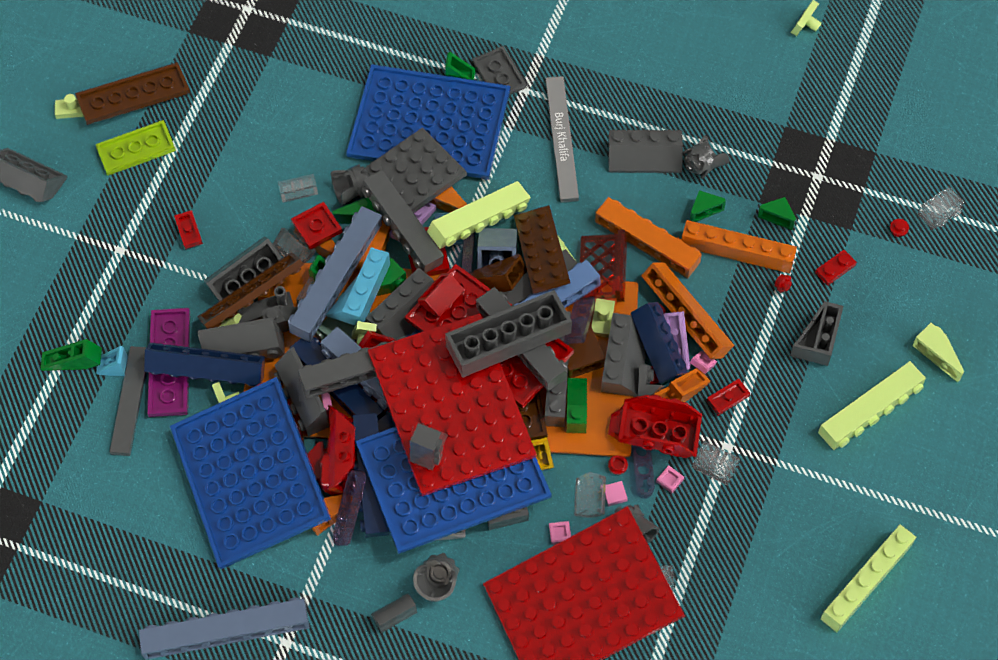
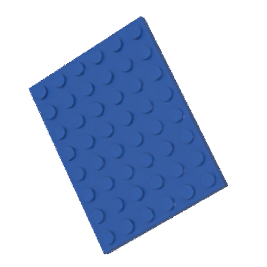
[346,64,511,180]
[170,377,331,569]
[356,427,552,554]

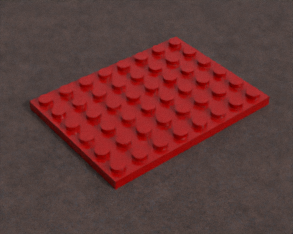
[368,313,537,496]
[483,507,685,660]

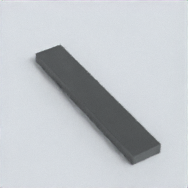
[110,346,146,456]

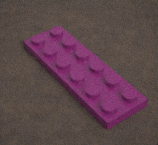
[148,308,190,417]

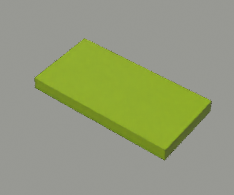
[95,120,176,176]

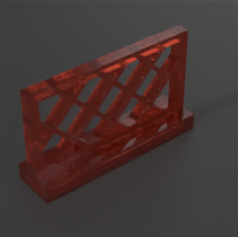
[579,230,627,302]

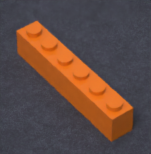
[595,197,702,279]
[681,220,797,273]
[641,262,734,360]

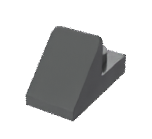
[638,365,665,396]

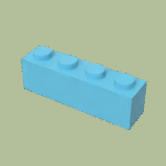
[326,247,390,325]

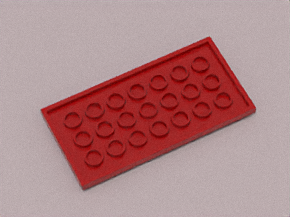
[405,264,574,408]

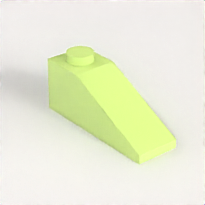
[913,323,964,382]

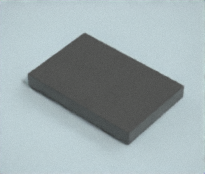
[472,46,527,95]

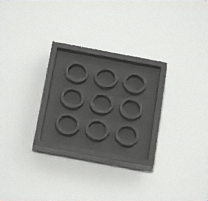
[364,127,467,213]

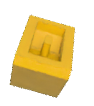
[532,437,554,470]

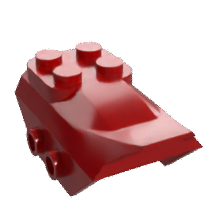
[608,395,702,458]
[320,405,359,496]

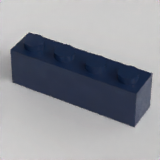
[631,302,688,384]

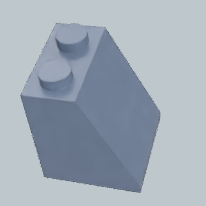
[478,228,517,269]

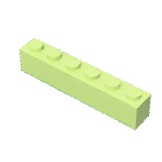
[427,181,531,249]
[818,361,926,450]
[821,524,917,632]

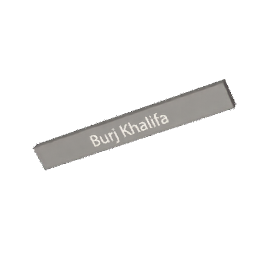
[546,76,579,202]

